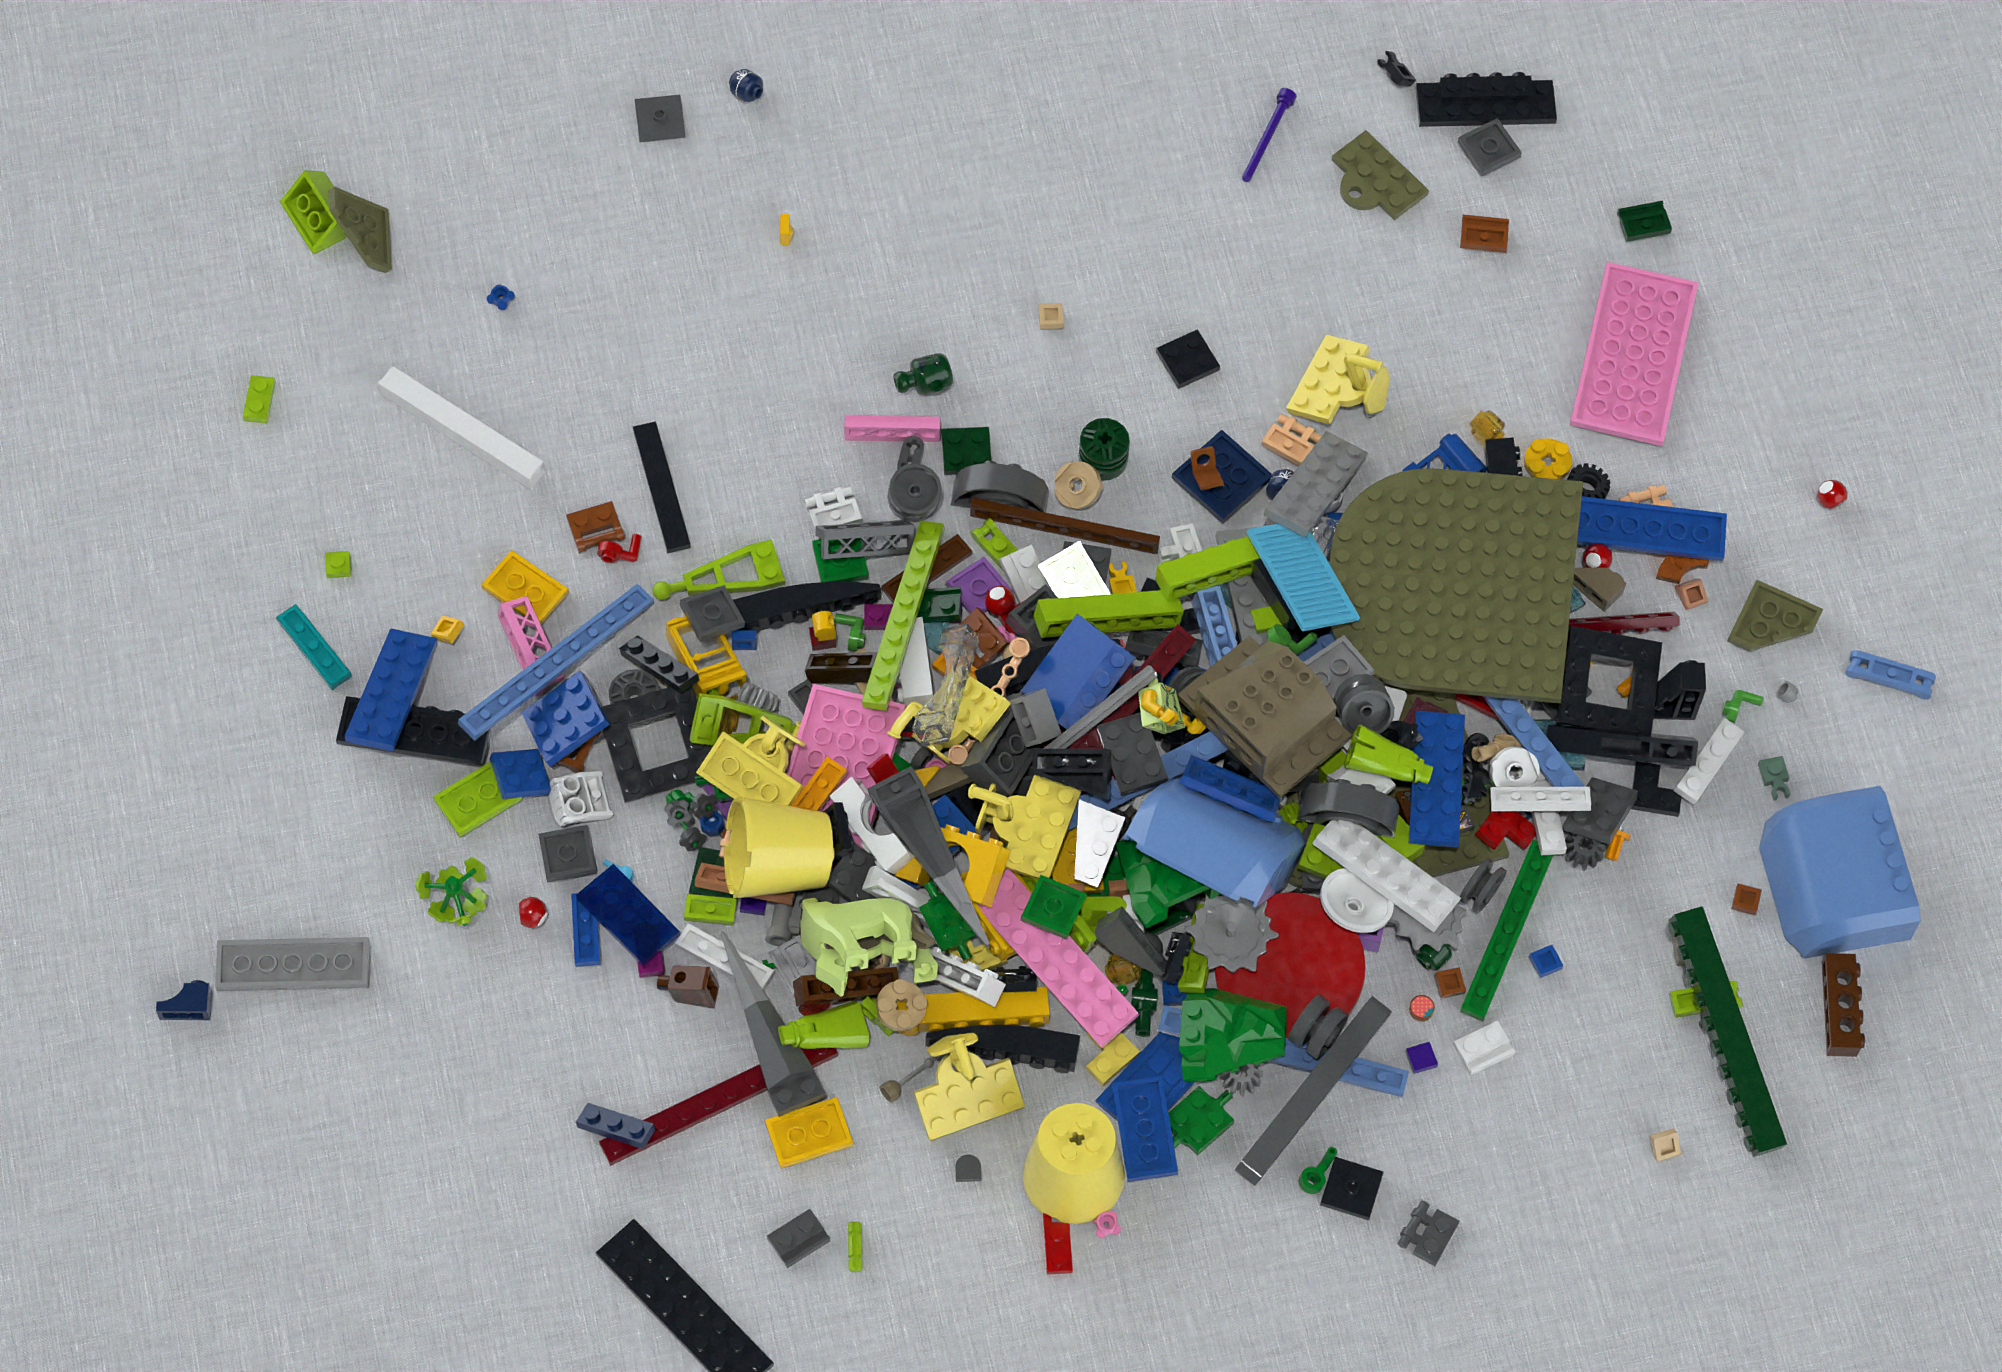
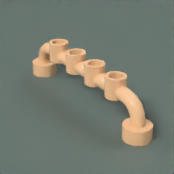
[948,637,1030,765]

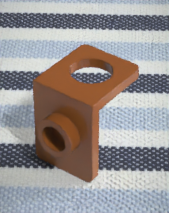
[1190,446,1223,490]

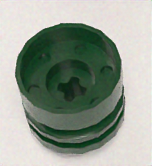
[1078,418,1130,481]

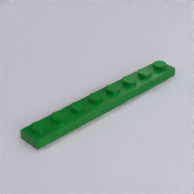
[1460,840,1554,1021]

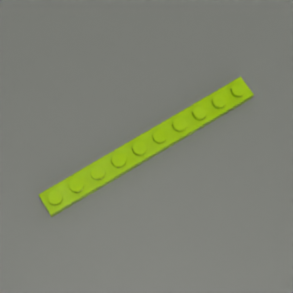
[862,521,945,711]

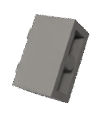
[1009,688,1062,747]

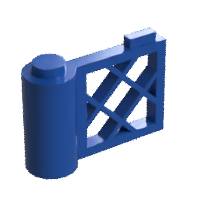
[1402,433,1487,473]

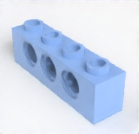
[1192,586,1237,667]

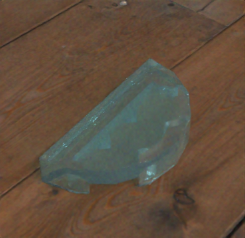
[924,621,950,655]

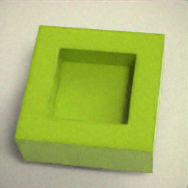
[325,551,351,579]

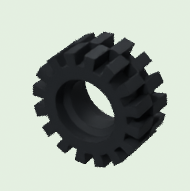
[1567,463,1611,499]

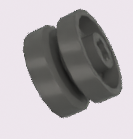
[887,463,942,522]
[1334,674,1395,735]
[1288,994,1349,1060]

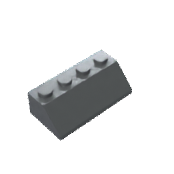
[961,692,1044,797]

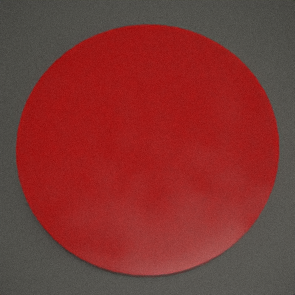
[1215,892,1366,1038]

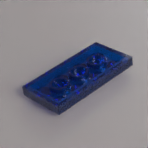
[576,864,680,967]

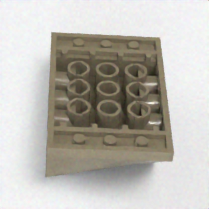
[1177,635,1352,799]

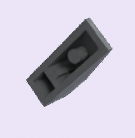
[1094,906,1168,976]

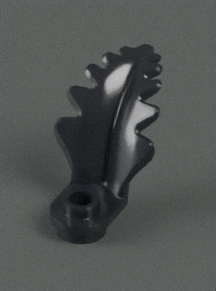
[1461,733,1492,804]

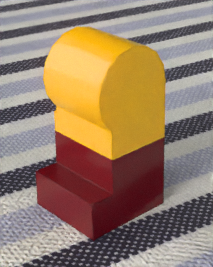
[809,611,836,651]

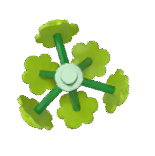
[415,857,487,926]

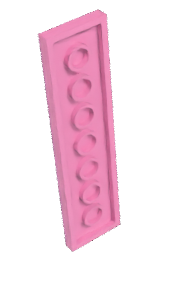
[977,869,1140,1048]

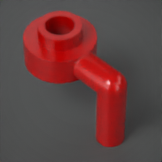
[597,534,642,563]

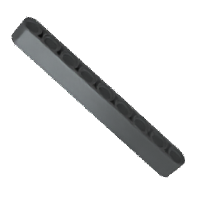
[1235,996,1392,1186]

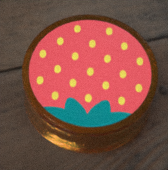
[1409,995,1435,1022]

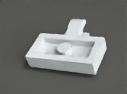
[1158,523,1202,563]

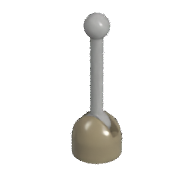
[879,1058,934,1103]

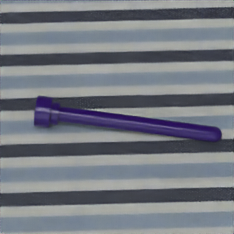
[1242,88,1297,182]

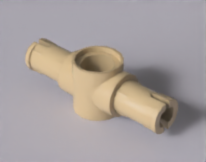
[1472,734,1521,762]

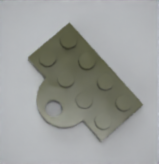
[1332,130,1429,221]

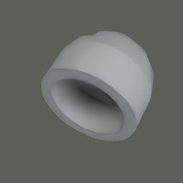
[1777,681,1798,703]

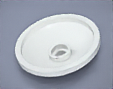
[1320,868,1394,933]

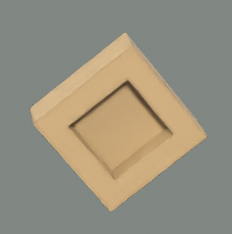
[1038,303,1064,329]
[1650,1128,1681,1162]

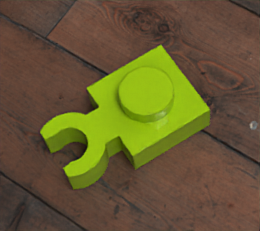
[860,996,894,1037]

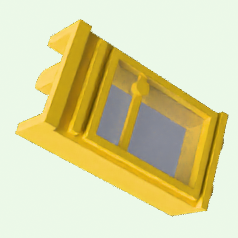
[665,616,747,697]

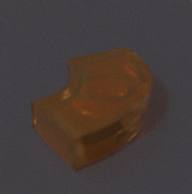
[1656,555,1709,584]

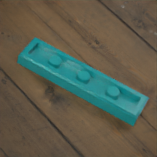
[276,604,352,690]

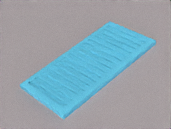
[1246,524,1360,631]

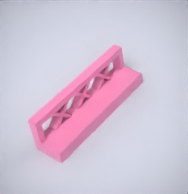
[844,415,940,442]
[498,596,565,696]

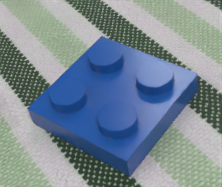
[489,749,551,799]

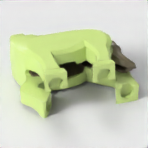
[800,898,938,996]

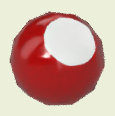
[1817,480,1848,509]
[1582,544,1613,568]
[985,585,1015,615]
[519,897,547,928]

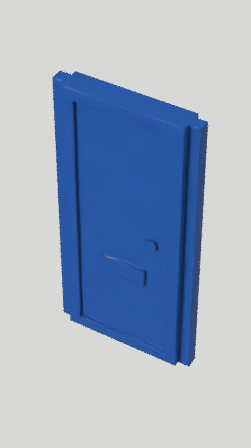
[1095,1032,1195,1122]

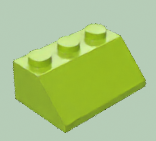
[280,170,347,254]

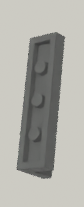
[816,520,914,559]

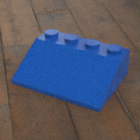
[1020,614,1137,729]

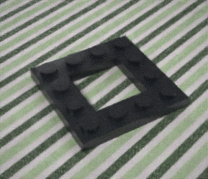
[1556,626,1662,734]
[601,686,712,803]

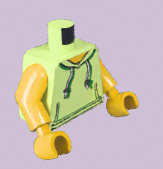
[1138,673,1206,734]

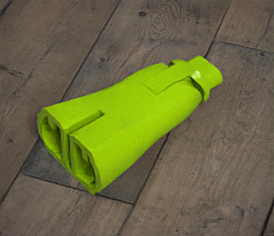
[1344,724,1433,784]
[778,1001,869,1049]

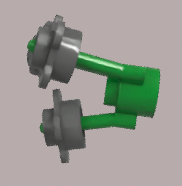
[664,790,717,851]

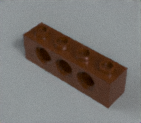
[1821,953,1865,1057]
[793,967,899,1006]

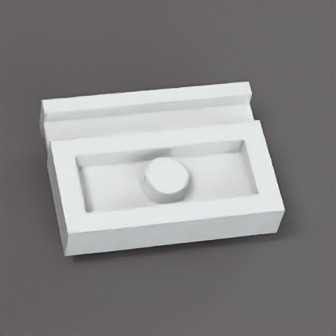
[999,544,1051,603]
[1453,1021,1515,1076]

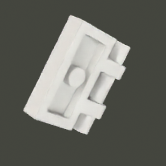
[804,486,862,533]

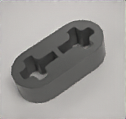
[897,436,924,470]

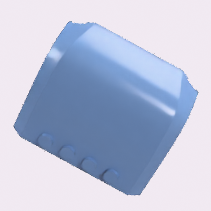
[1123,774,1306,907]
[1759,786,1921,959]

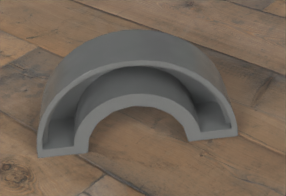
[950,461,1049,513]
[1297,779,1399,838]

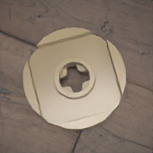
[1054,461,1103,510]
[876,979,927,1031]

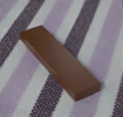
[881,534,972,604]

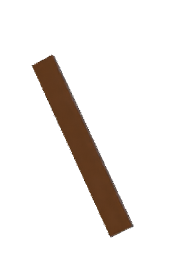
[970,498,1160,554]

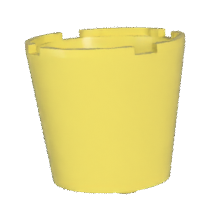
[724,797,834,898]
[1023,1103,1125,1224]

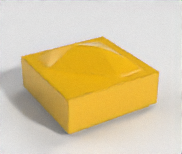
[780,214,794,246]
[430,615,464,644]

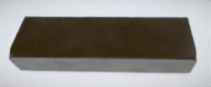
[805,652,878,684]

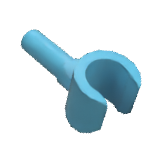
[603,859,634,885]

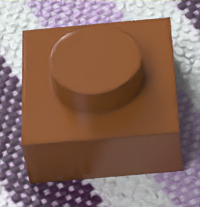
[1731,883,1762,915]
[1434,967,1466,998]

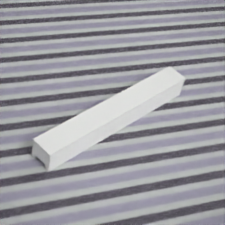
[377,366,545,490]

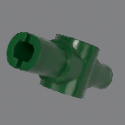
[1131,966,1158,1037]

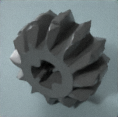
[1565,833,1606,870]

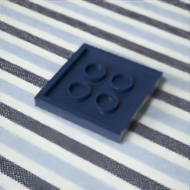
[1171,430,1272,523]

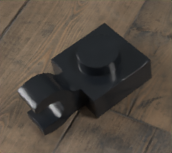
[1377,51,1416,86]

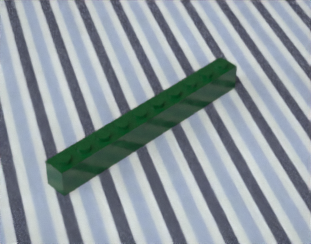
[1668,906,1787,1157]

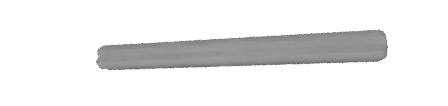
[1043,665,1158,749]

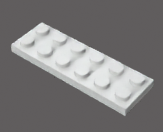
[1313,820,1461,932]

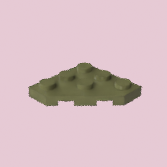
[328,187,391,273]
[1727,580,1823,651]

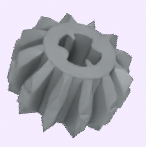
[736,682,779,712]
[1219,1063,1263,1097]

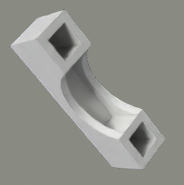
[830,777,914,875]

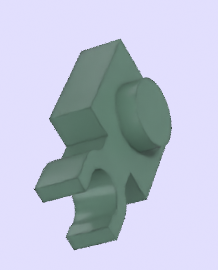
[1758,756,1790,801]

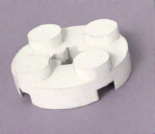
[1489,746,1540,787]

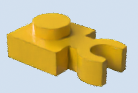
[1109,561,1137,594]

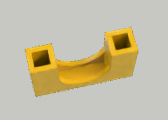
[895,822,1010,907]

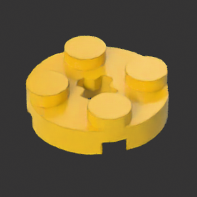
[1524,438,1572,480]

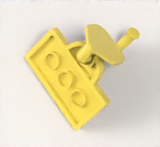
[1286,334,1390,425]
[887,668,1011,765]
[696,715,806,806]
[968,774,1082,880]
[913,1033,1025,1141]

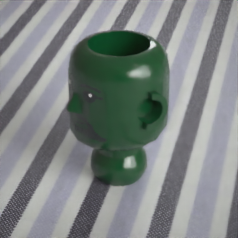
[893,353,953,395]

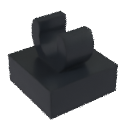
[1173,608,1200,635]

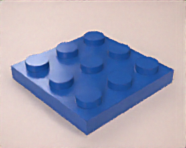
[521,670,610,767]

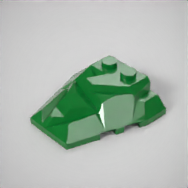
[1116,839,1221,929]
[1179,988,1288,1083]

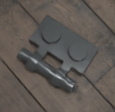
[1397,1201,1460,1266]

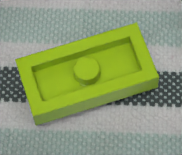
[243,375,276,424]
[684,894,737,925]

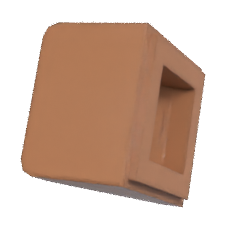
[1674,579,1708,610]

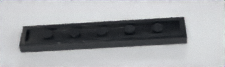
[633,421,691,554]

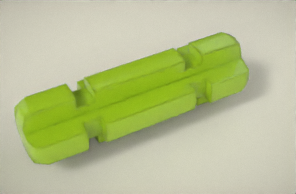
[848,1222,862,1272]

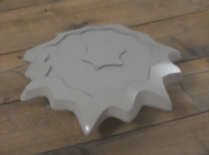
[1184,895,1279,972]
[1388,904,1466,952]

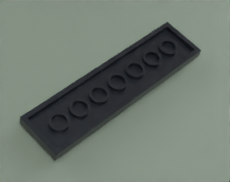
[595,1219,774,1372]

